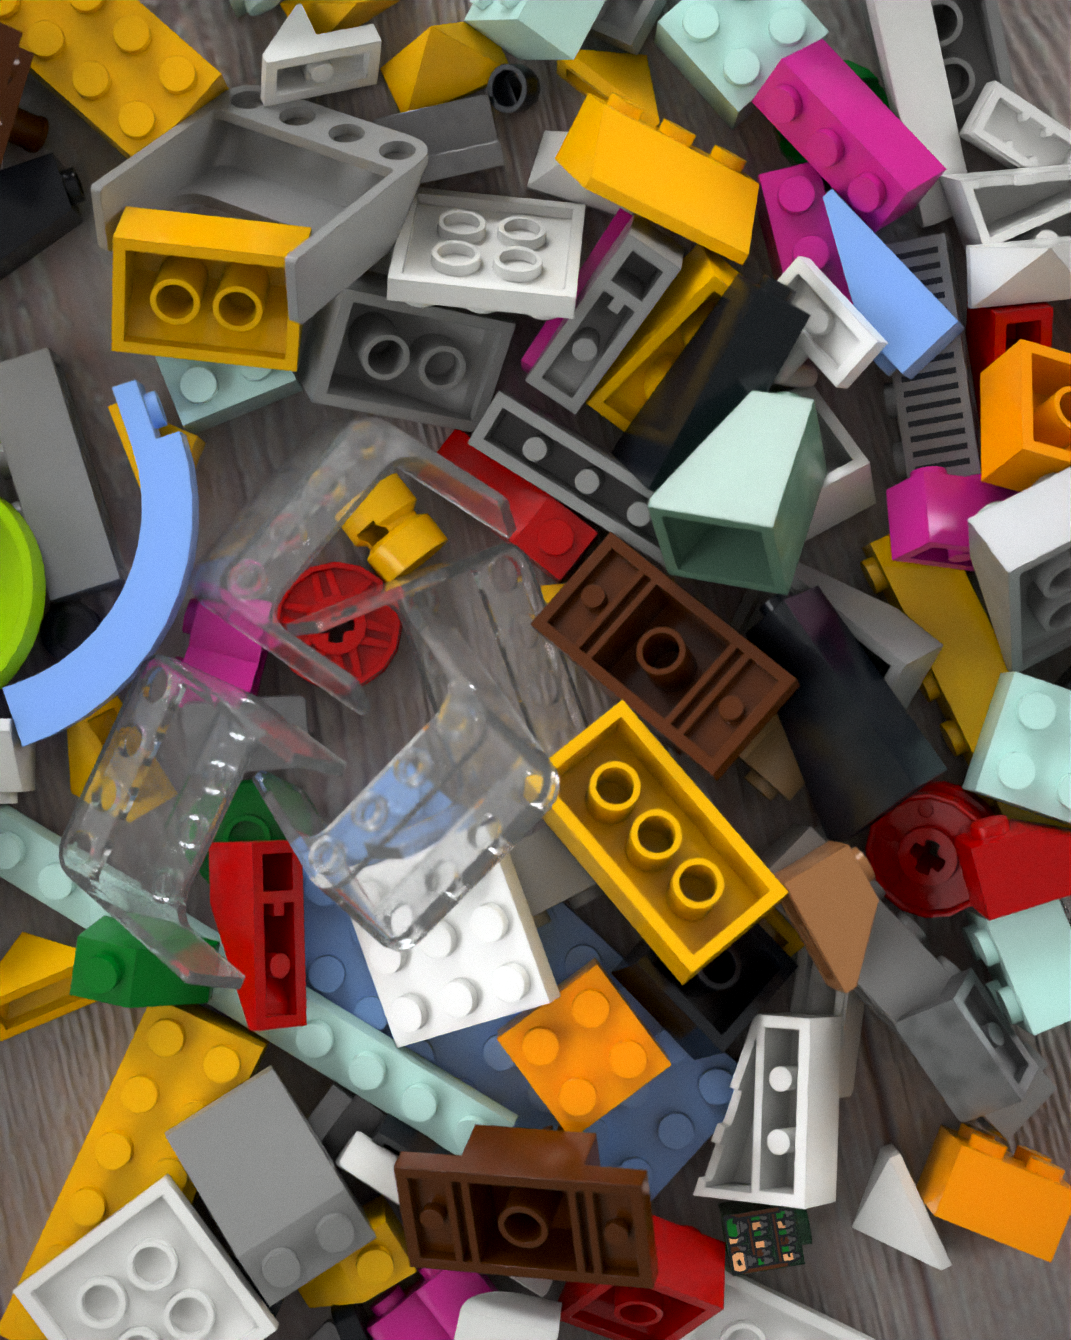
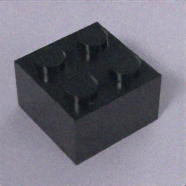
[611,923,798,1060]

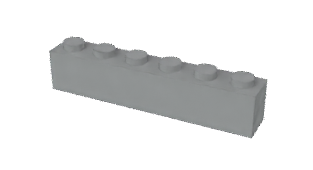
[759,823,1057,1141]

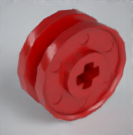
[273,561,403,691]
[865,781,994,918]

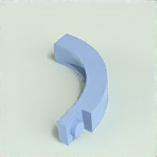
[2,379,199,747]

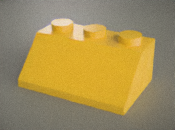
[555,92,759,266]
[111,206,312,372]

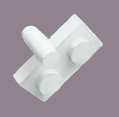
[773,256,888,389]

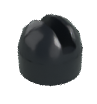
[487,64,541,113]

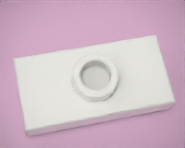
[959,80,1071,169]

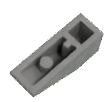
[525,213,685,415]

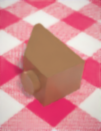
[773,840,879,994]

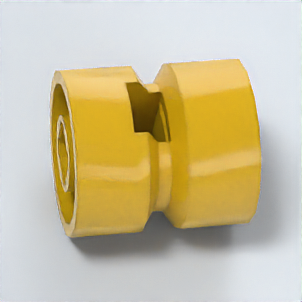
[335,473,449,587]

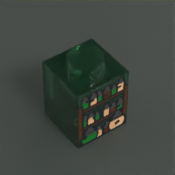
[718,1201,812,1276]

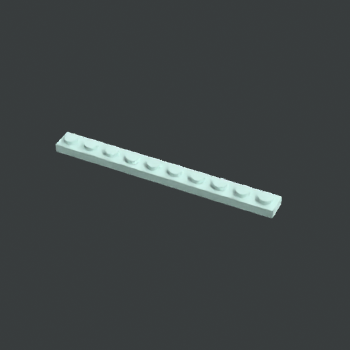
[0,804,519,1156]

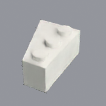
[940,164,1071,252]
[693,1012,842,1209]

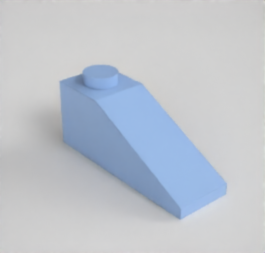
[823,189,966,380]

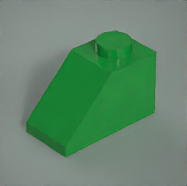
[70,915,220,1008]

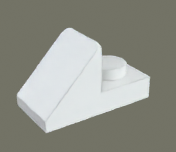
[260,3,382,107]

